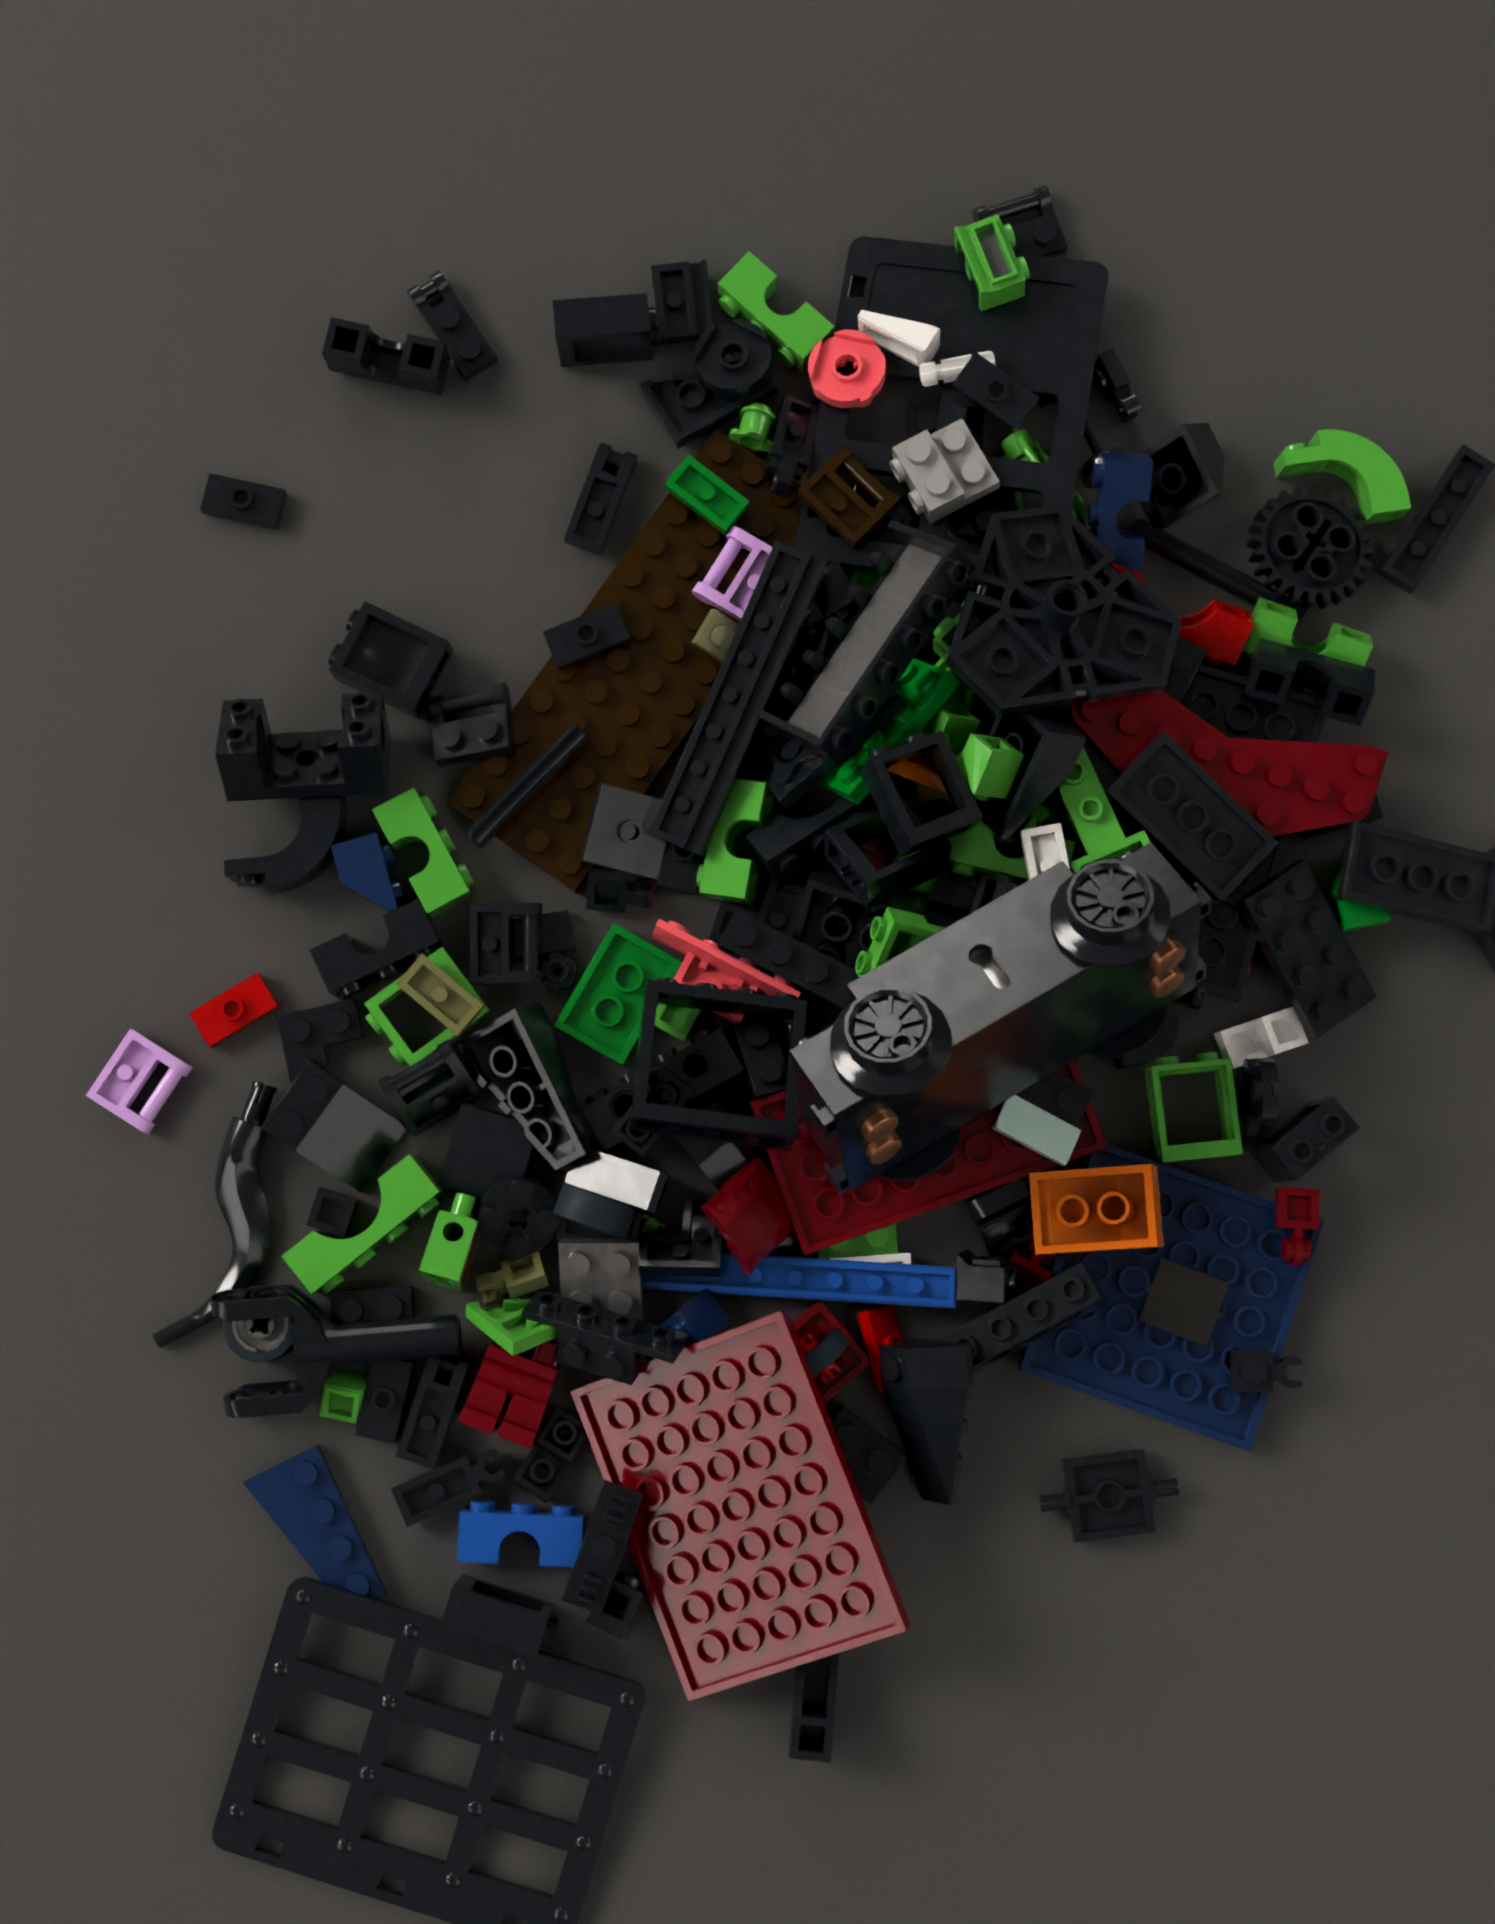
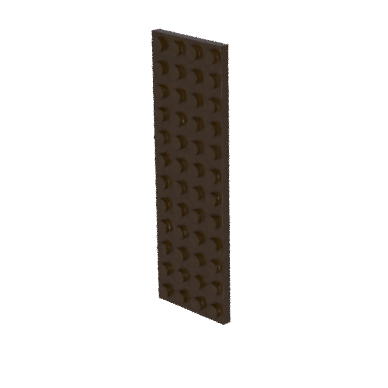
[446,428,834,893]

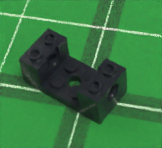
[215,692,391,802]

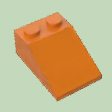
[1029,1164,1164,1255]

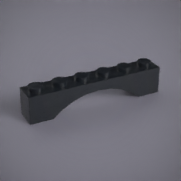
[788,1653,839,1763]

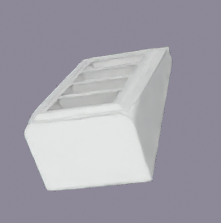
[858,310,940,367]

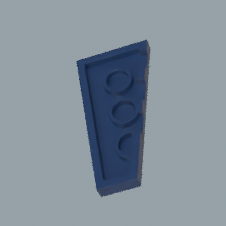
[242,1444,387,1599]

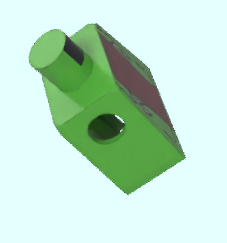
[419,1193,481,1293]

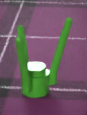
[1001,429,1084,510]

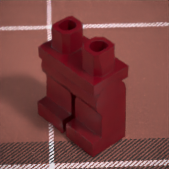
[458,1340,561,1449]

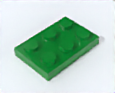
[554,923,682,1066]

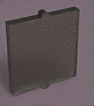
[1138,1258,1229,1346]

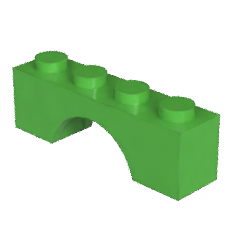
[281,1154,444,1295]

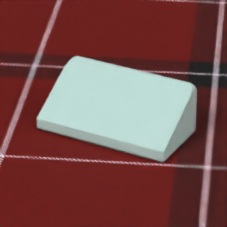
[991,1095,1081,1166]

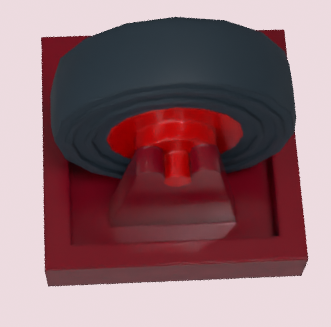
[792,1300,871,1403]

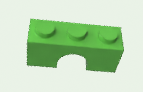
[718,251,835,373]
[1242,597,1373,666]
[920,702,1024,801]
[697,779,774,906]
[372,787,475,918]
[949,820,1075,883]

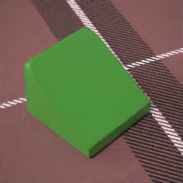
[319,1368,369,1424]

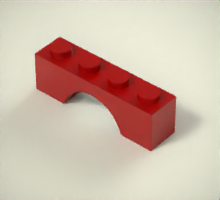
[1097,563,1255,666]

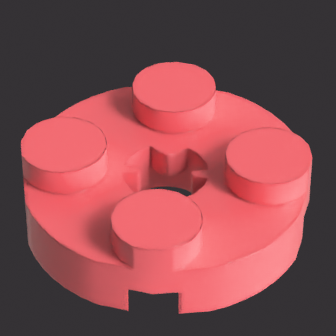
[808,329,886,408]

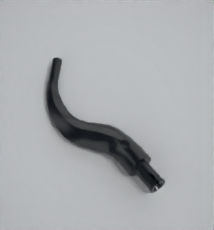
[153,1080,277,1348]

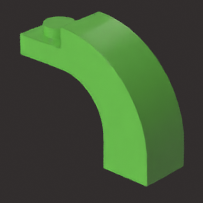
[1273,429,1411,525]

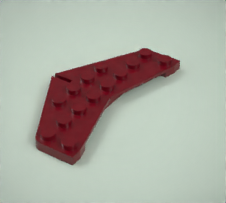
[1068,680,1389,837]

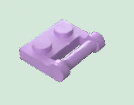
[692,526,773,621]
[86,1028,193,1135]

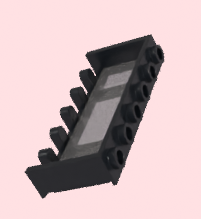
[757,520,976,766]

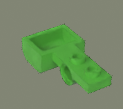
[1056,747,1150,874]

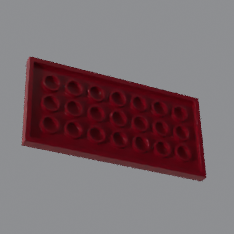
[750,1059,1107,1256]

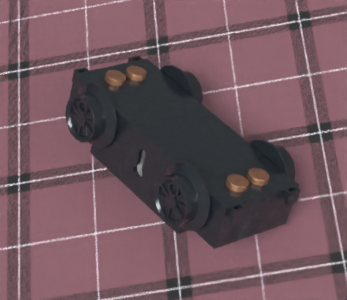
[789,842,1212,1195]

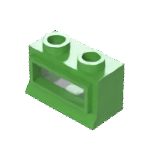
[954,214,1030,312]

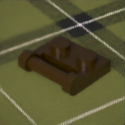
[797,445,903,549]

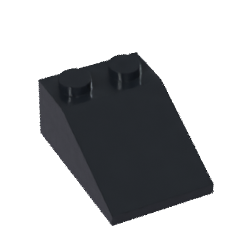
[975,707,1087,840]
[261,1058,408,1193]

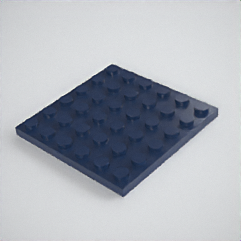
[1018,1144,1324,1452]

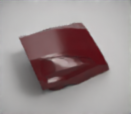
[701,1158,795,1275]

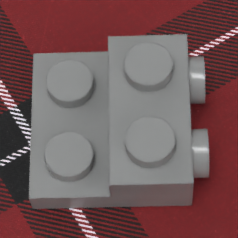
[889,418,1000,524]

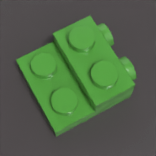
[855,906,946,977]

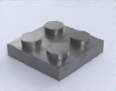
[558,1238,644,1320]

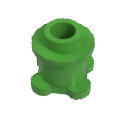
[729,403,777,453]

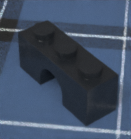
[322,317,451,395]
[1244,638,1375,726]
[310,899,443,999]

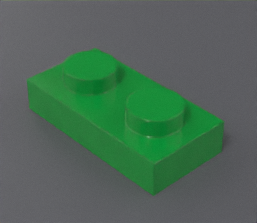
[664,454,750,535]

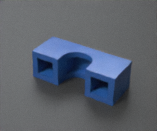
[457,1500,585,1568]

